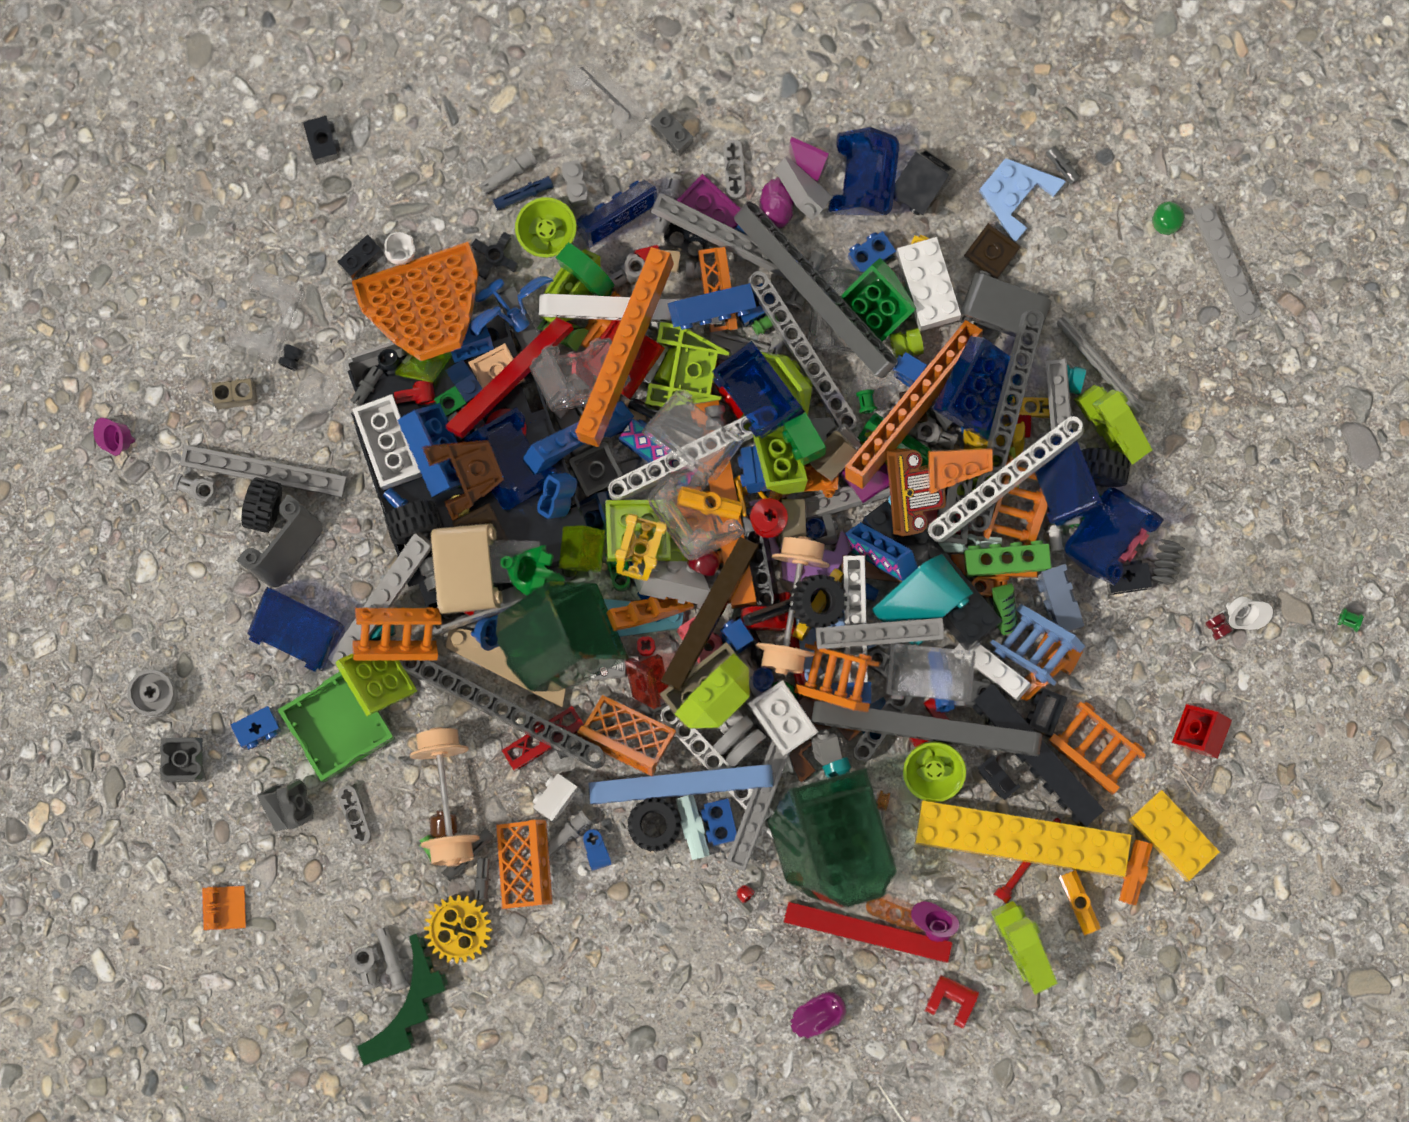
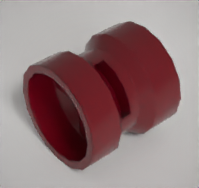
[1205,613,1233,641]

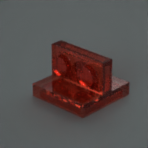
[624,654,668,709]

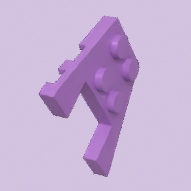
[781,532,851,590]

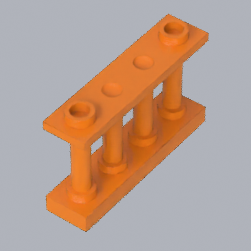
[981,455,1059,546]
[352,607,442,661]
[794,641,880,712]
[1047,701,1146,795]

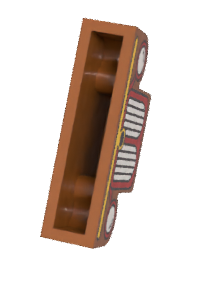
[886,448,946,536]

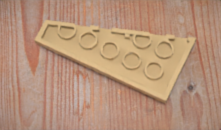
[446,628,573,709]

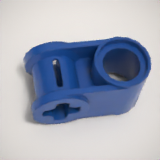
[583,829,612,871]

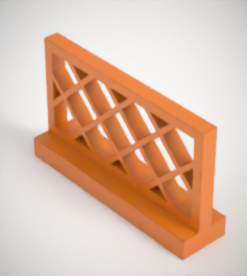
[577,695,676,776]
[496,820,553,909]

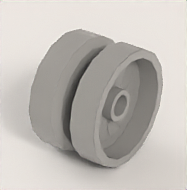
[127,670,178,718]
[713,716,766,768]

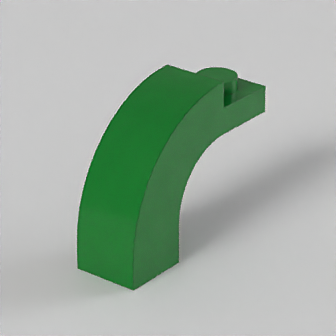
[555,242,615,297]

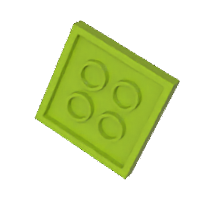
[605,500,671,561]
[335,653,417,716]

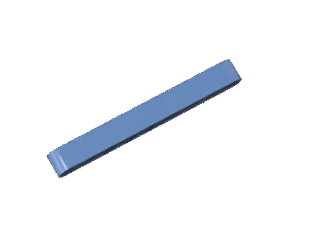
[589,765,774,804]

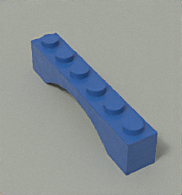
[523,401,634,474]

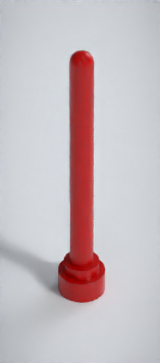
[993,818,1061,904]

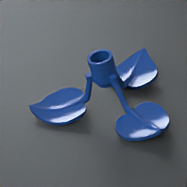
[470,276,554,335]

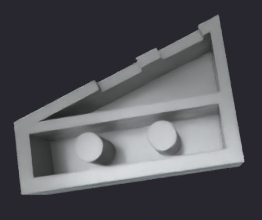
[634,561,710,608]

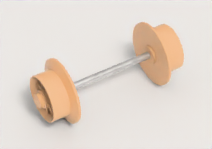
[756,536,830,675]
[410,727,480,867]

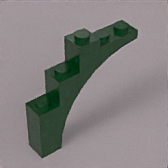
[356,933,449,1066]

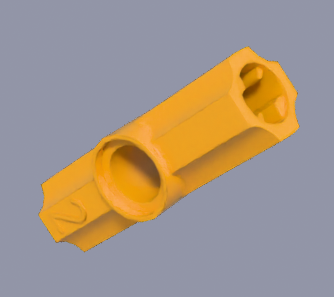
[677,486,742,521]
[1059,870,1101,936]

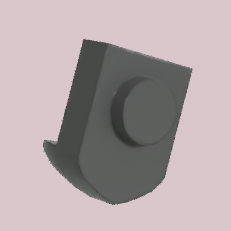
[813,514,838,545]

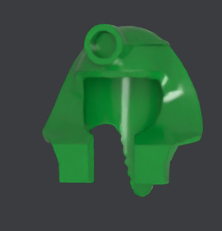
[501,545,565,597]

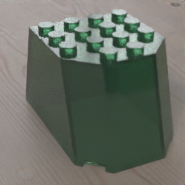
[496,581,629,692]
[768,768,897,908]

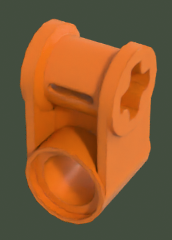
[971,576,1010,598]

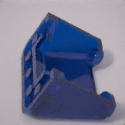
[828,127,899,216]
[712,341,805,439]
[464,407,558,510]
[1025,428,1103,528]
[1065,488,1164,586]
[247,587,344,672]

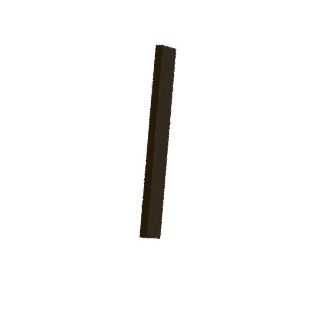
[661,537,759,691]

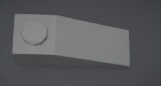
[774,156,833,220]

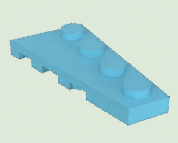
[597,599,684,640]

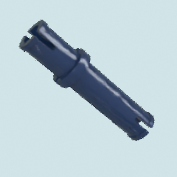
[492,175,554,211]

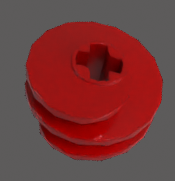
[750,498,788,538]

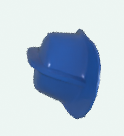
[471,612,517,651]

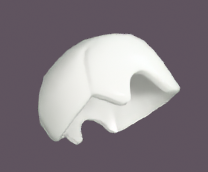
[384,232,415,265]

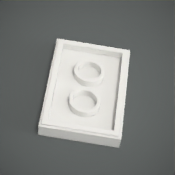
[748,680,818,756]

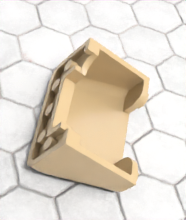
[431,524,503,614]

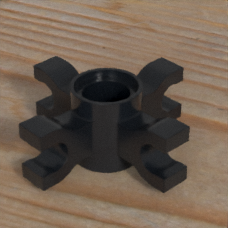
[471,232,518,280]

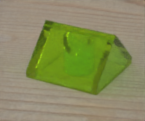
[395,352,451,383]
[559,526,605,573]

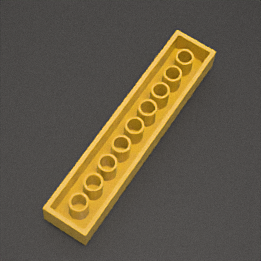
[914,801,1131,878]

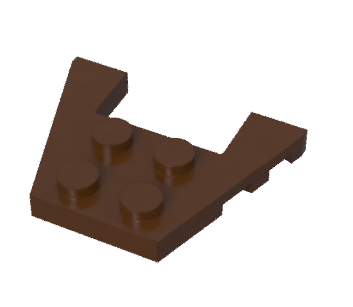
[422,440,504,521]
[789,696,861,783]

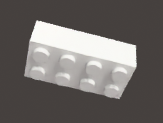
[896,237,961,331]
[352,395,422,491]

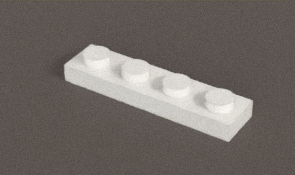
[954,643,1031,701]

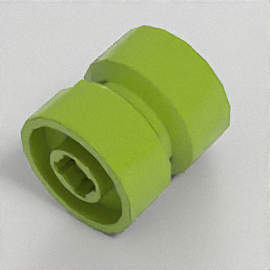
[890,328,924,358]

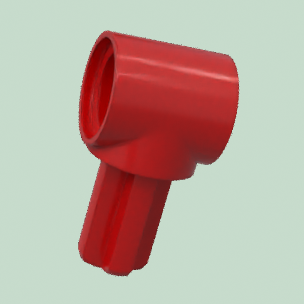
[394,380,435,405]

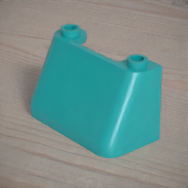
[872,554,973,646]

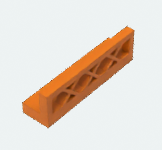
[697,247,738,332]

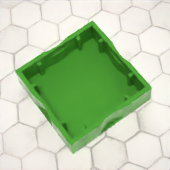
[278,672,395,783]

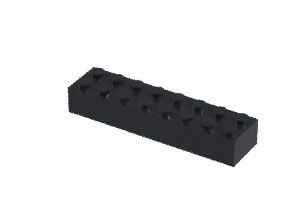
[862,500,1003,652]

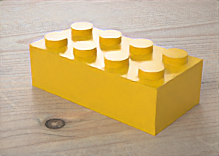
[1128,790,1220,882]

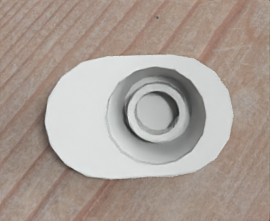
[1226,597,1273,630]

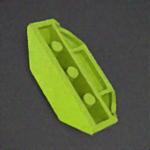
[539,249,601,323]
[755,351,813,416]
[675,653,749,729]

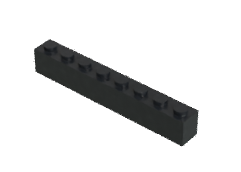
[972,684,1104,827]

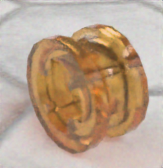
[876,790,891,811]

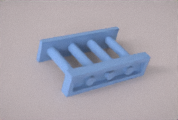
[990,604,1085,686]

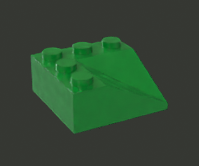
[840,258,917,342]

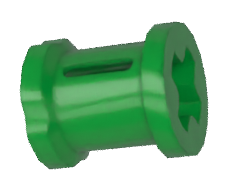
[856,389,878,414]
[1337,608,1364,632]

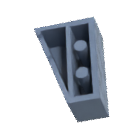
[1036,564,1084,632]

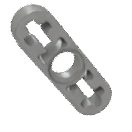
[724,140,745,200]
[338,786,371,845]

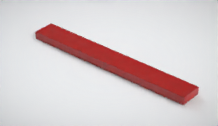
[446,317,573,438]
[783,902,953,963]

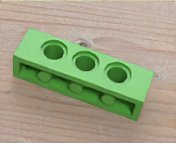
[963,541,1051,577]

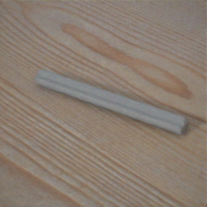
[1057,316,1144,414]

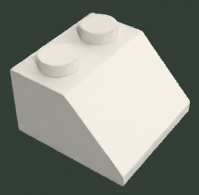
[533,774,579,823]

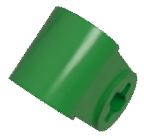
[605,554,631,592]

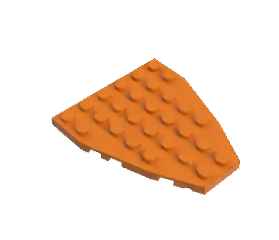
[351,242,479,361]

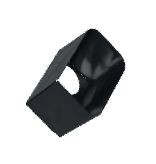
[664,222,708,261]

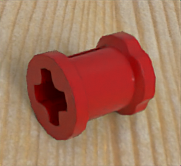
[637,636,656,657]

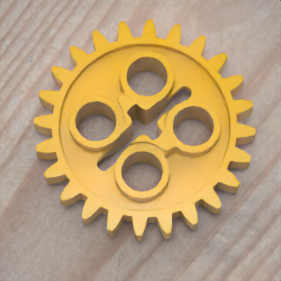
[424,895,493,964]

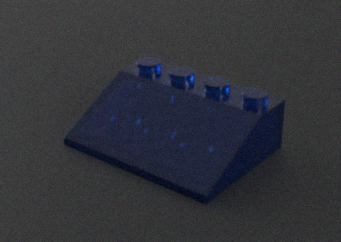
[576,179,657,248]
[933,336,1023,441]

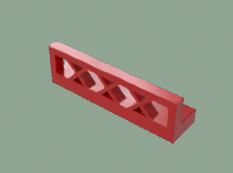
[501,706,584,772]

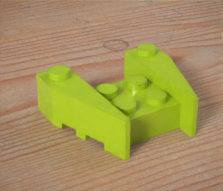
[645,322,731,407]
[1074,385,1152,465]
[990,901,1058,995]

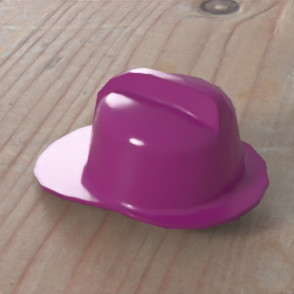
[93,417,136,456]
[911,901,959,942]

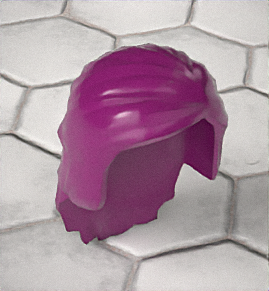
[759,177,794,229]
[790,991,846,1039]

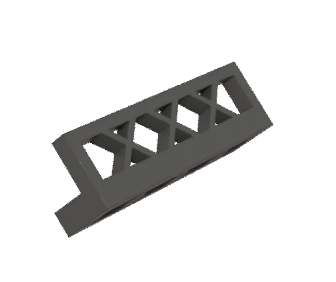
[935,478,973,545]

